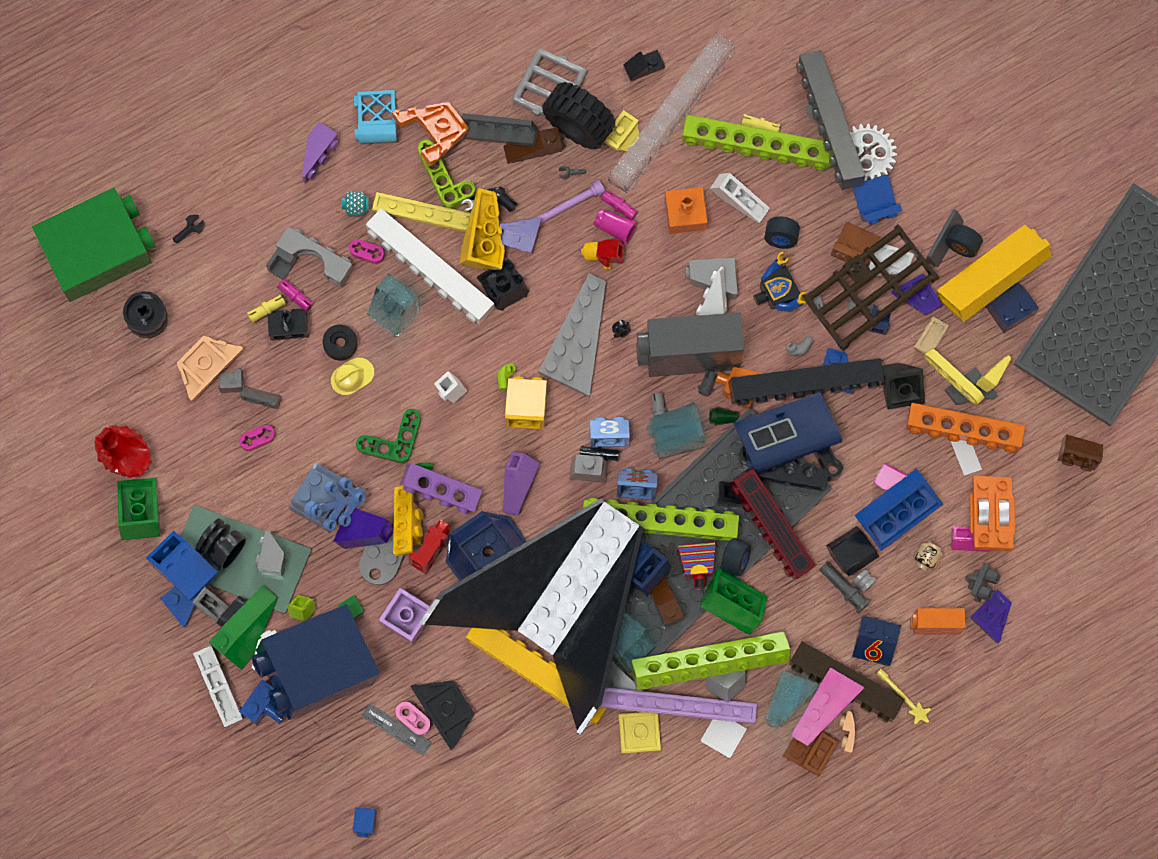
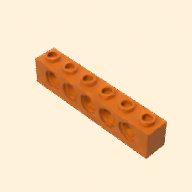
[906,403,1025,453]

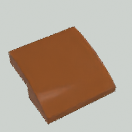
[783,732,838,776]

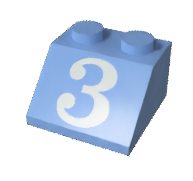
[590,417,629,447]

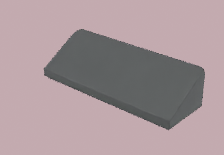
[926,209,963,268]

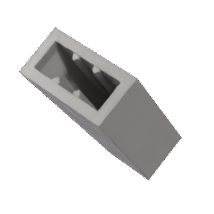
[685,258,737,300]

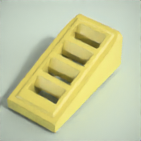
[976,355,1011,392]

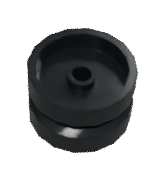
[123,291,168,339]

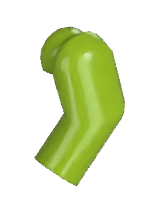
[497,363,516,391]

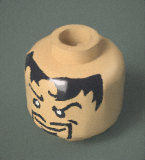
[914,541,943,571]

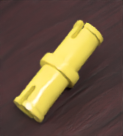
[741,114,780,132]
[247,294,286,323]

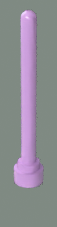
[538,180,605,223]

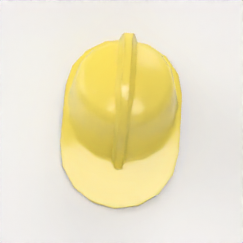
[331,358,374,395]

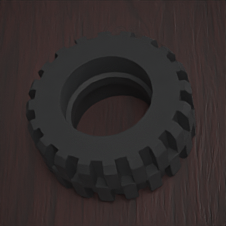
[542,82,615,149]

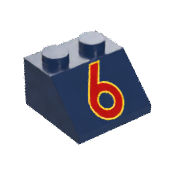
[852,616,901,667]

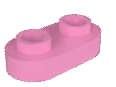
[396,702,430,735]

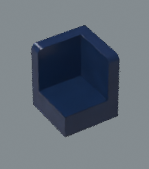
[868,305,891,335]

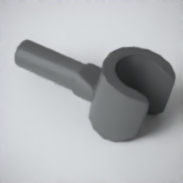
[559,166,585,180]

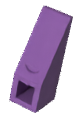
[302,122,339,183]
[503,452,540,515]

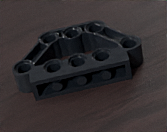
[738,446,843,492]

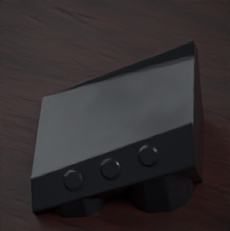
[477,258,529,311]
[826,526,879,577]

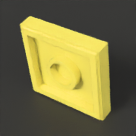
[619,712,661,754]

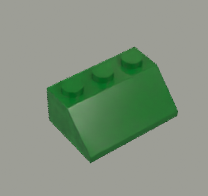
[700,568,767,635]

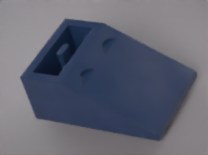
[631,541,672,596]

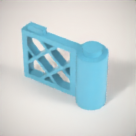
[354,90,397,144]

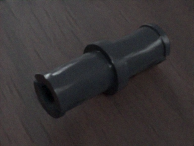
[580,446,619,462]

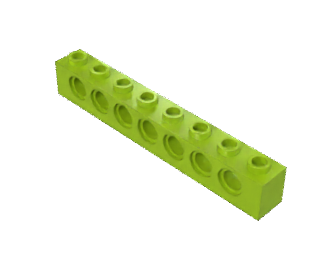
[682,115,830,171]
[583,498,739,541]
[631,632,790,690]

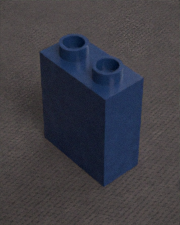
[252,604,380,720]

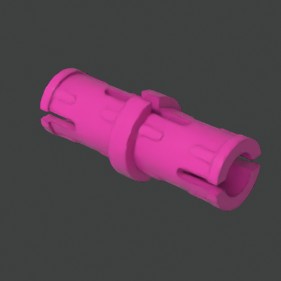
[601,190,638,220]
[277,279,314,312]

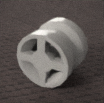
[852,569,877,593]

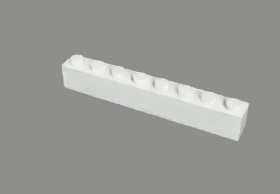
[366,209,495,325]

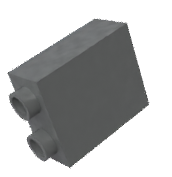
[636,312,744,377]

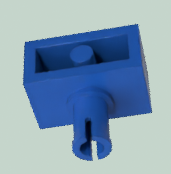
[239,680,286,726]

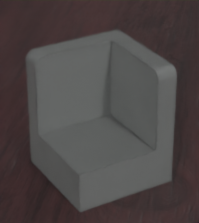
[266,247,296,280]

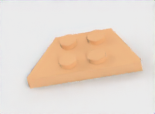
[177,336,244,402]

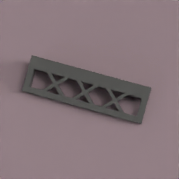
[461,113,539,147]

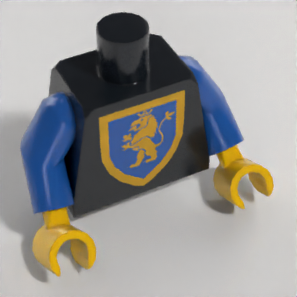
[753,252,808,312]

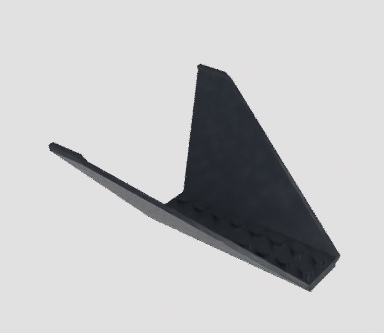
[419,499,644,735]

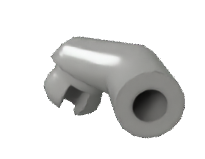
[786,336,814,356]

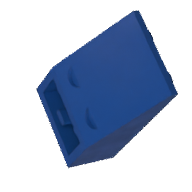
[146,531,218,601]

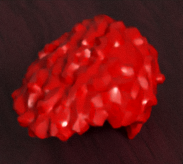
[94,425,152,478]

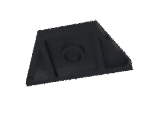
[410,680,474,750]

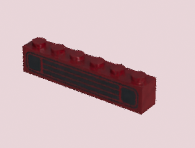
[730,469,816,579]

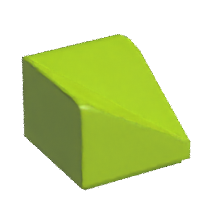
[287,595,316,621]

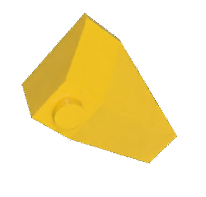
[459,188,505,270]

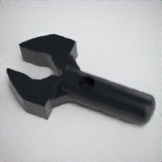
[173,215,204,244]

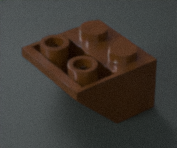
[1057,434,1103,472]

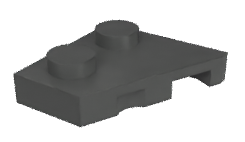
[944,367,998,405]

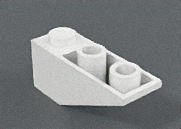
[696,267,727,316]

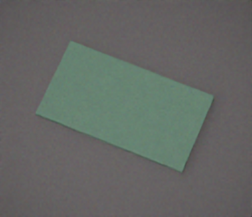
[181,505,312,614]

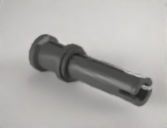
[819,562,870,614]

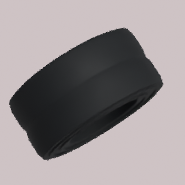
[322,324,358,361]

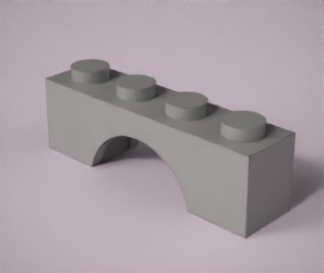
[276,227,353,288]

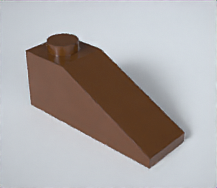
[503,127,562,164]
[650,577,684,628]

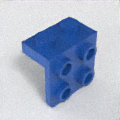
[853,175,902,224]

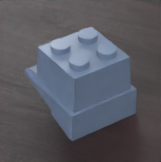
[289,462,355,533]

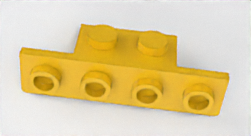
[393,486,423,556]

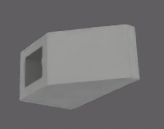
[255,531,286,576]

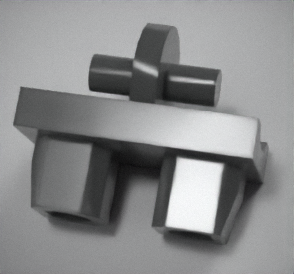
[965,563,1000,603]

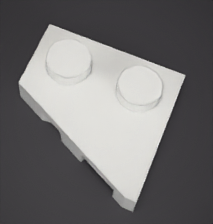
[869,244,914,276]

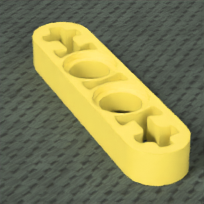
[924,349,984,405]

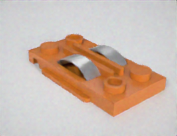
[970,476,1015,551]

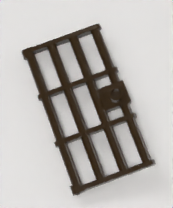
[802,224,939,351]

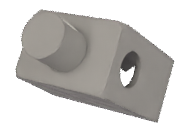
[569,454,607,483]

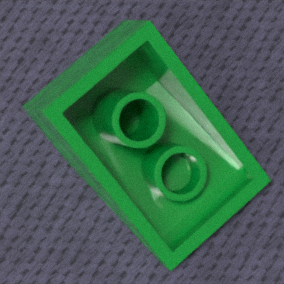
[117,478,160,541]

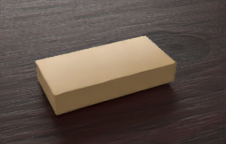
[913,316,949,355]

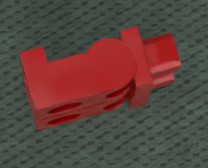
[408,520,450,575]

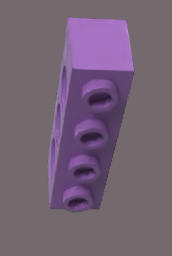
[399,463,482,514]

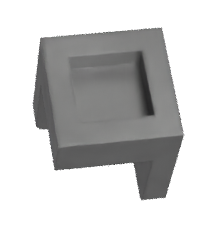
[219,369,244,393]

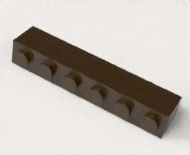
[789,641,905,723]

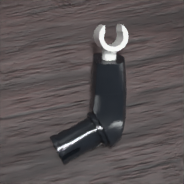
[461,186,518,212]

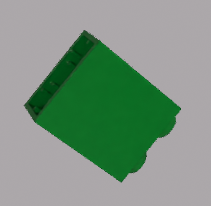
[32,187,156,302]

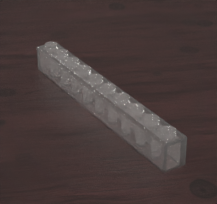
[608,32,735,193]

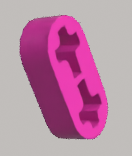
[349,239,384,264]
[239,425,275,451]

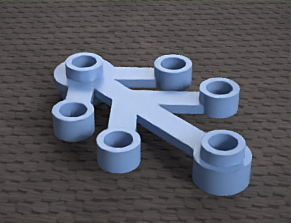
[304,477,366,531]

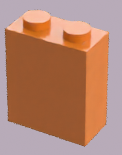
[910,608,965,635]

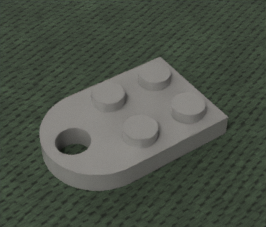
[359,530,405,586]

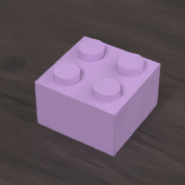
[379,588,430,645]

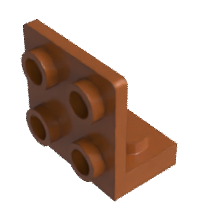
[831,222,880,265]

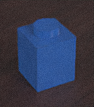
[353,807,377,838]

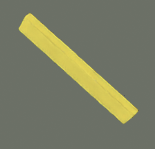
[372,192,471,232]

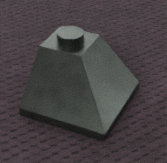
[882,363,925,410]

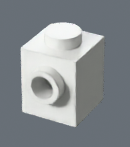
[434,371,467,404]

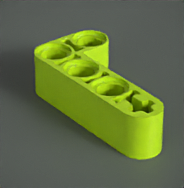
[418,140,476,209]

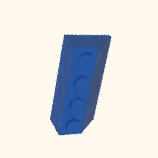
[854,469,943,551]

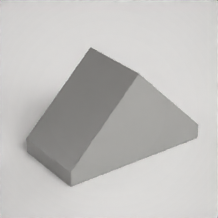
[192,587,229,622]
[706,671,745,702]

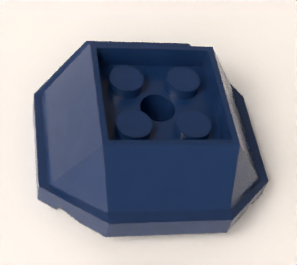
[446,511,527,581]

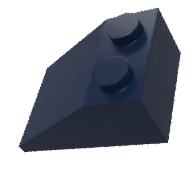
[985,282,1039,333]

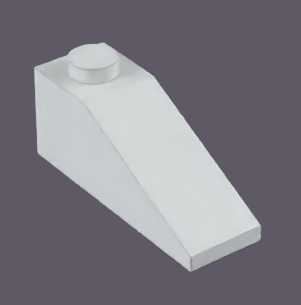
[710,173,770,223]

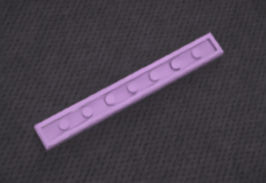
[599,688,757,724]

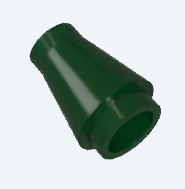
[709,407,738,426]

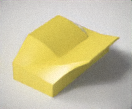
[604,110,641,152]

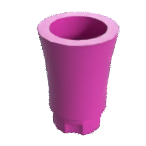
[594,209,637,245]

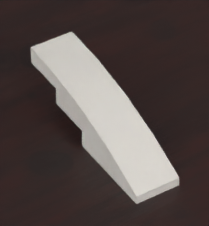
[193,645,243,727]

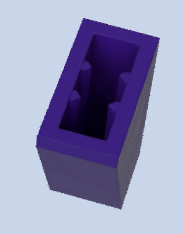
[333,508,394,549]

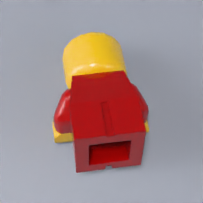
[581,239,625,269]

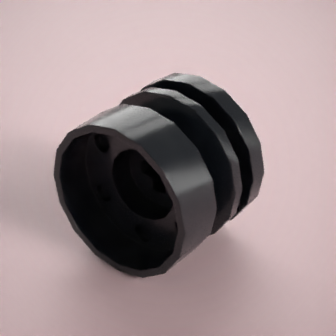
[195,518,247,570]

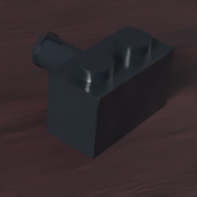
[267,309,309,341]

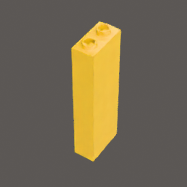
[937,225,1052,322]

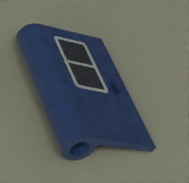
[734,392,842,473]

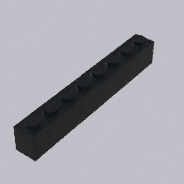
[728,358,885,406]

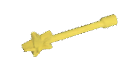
[876,668,931,725]

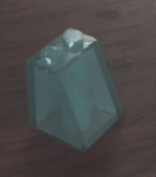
[367,273,421,337]
[647,403,705,459]
[613,611,657,674]
[764,671,819,728]

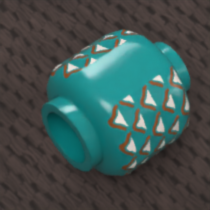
[342,192,368,216]

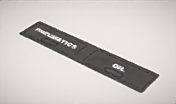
[362,704,432,755]

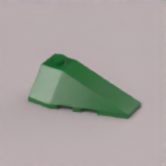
[209,585,278,670]

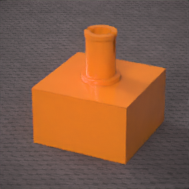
[665,187,707,234]

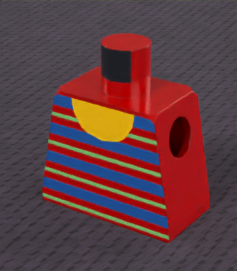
[677,542,715,589]

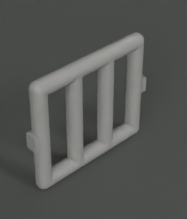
[512,48,587,117]

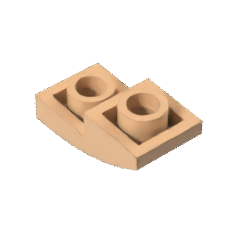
[839,711,855,755]

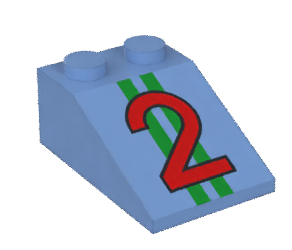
[617,468,657,500]

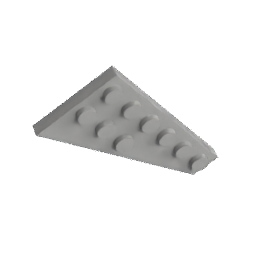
[538,273,606,398]

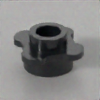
[612,320,631,338]

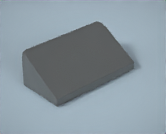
[240,386,282,409]

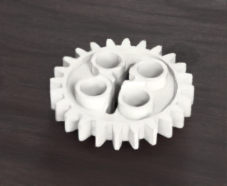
[850,124,897,181]

